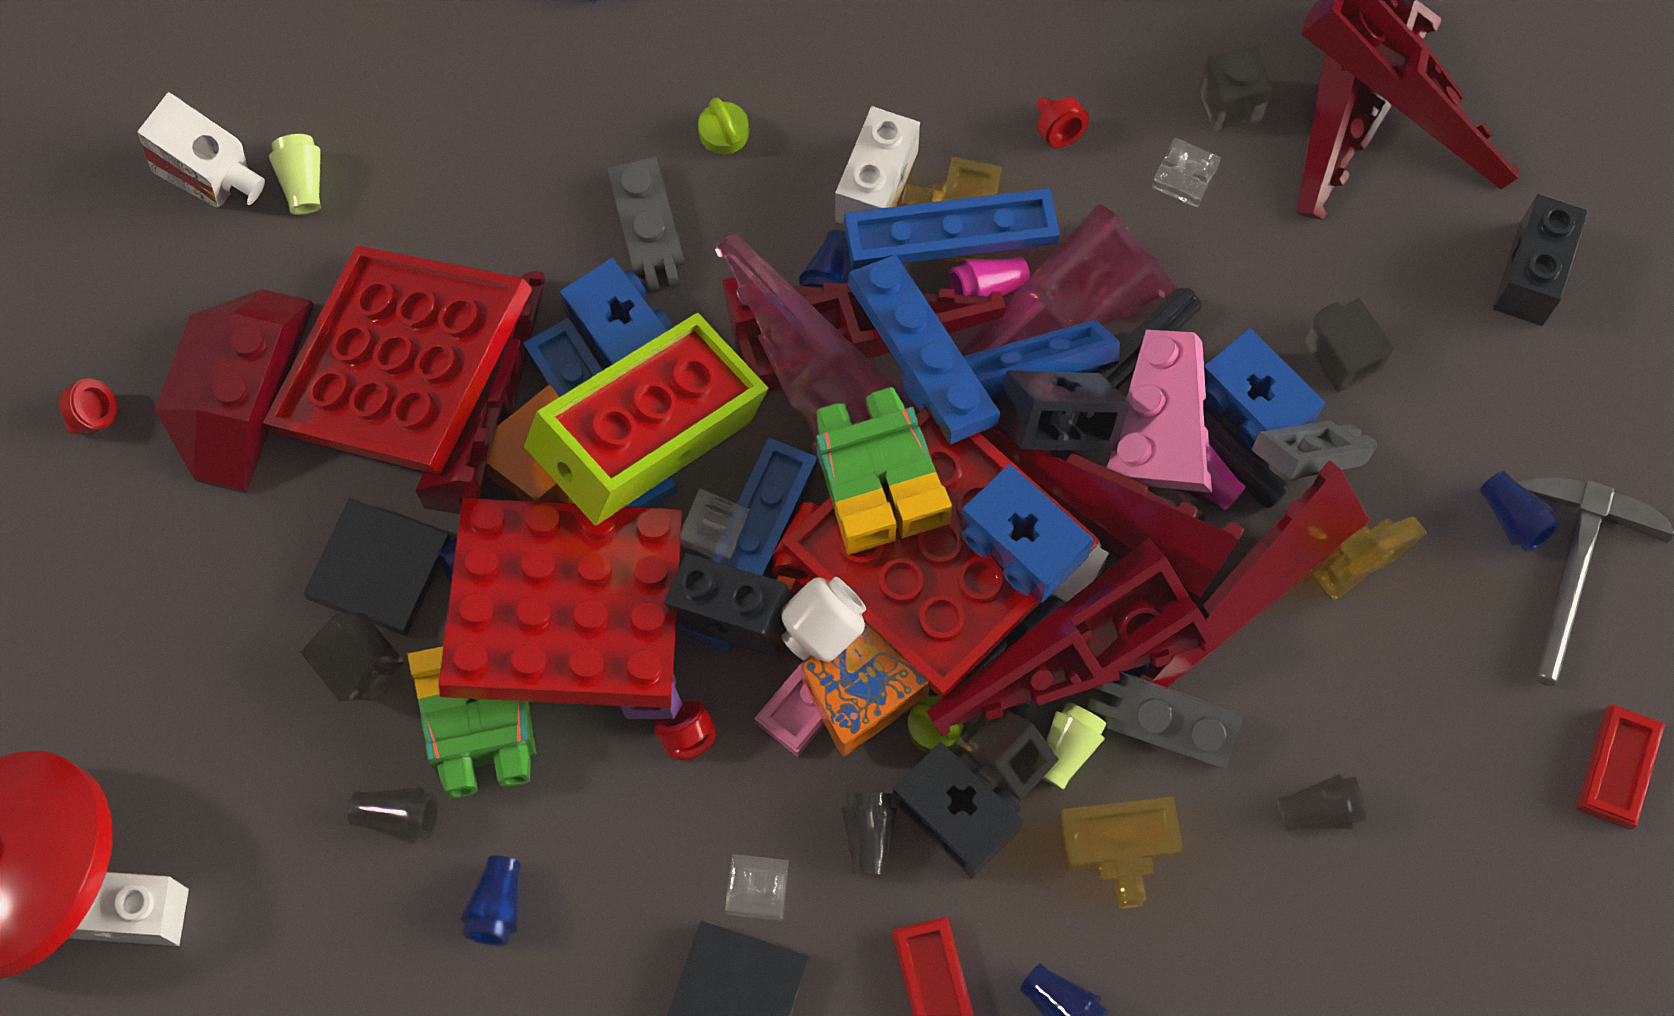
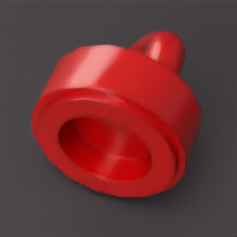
[1037,97,1089,148]
[60,378,117,435]
[654,700,716,760]

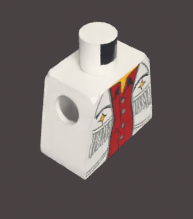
[137,92,265,207]

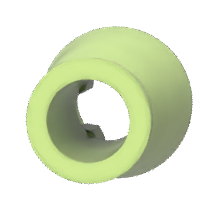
[269,134,321,215]
[1034,702,1107,790]

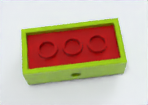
[524,312,769,526]

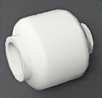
[781,577,866,662]

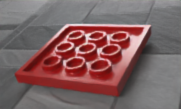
[262,245,532,475]
[782,407,1099,699]
[438,498,682,708]

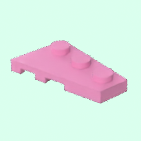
[1107,330,1212,493]

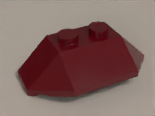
[155,289,314,494]

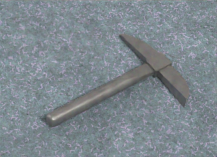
[1513,478,1674,686]

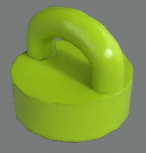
[698,98,749,155]
[907,696,963,753]

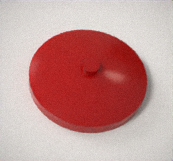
[0,750,112,979]

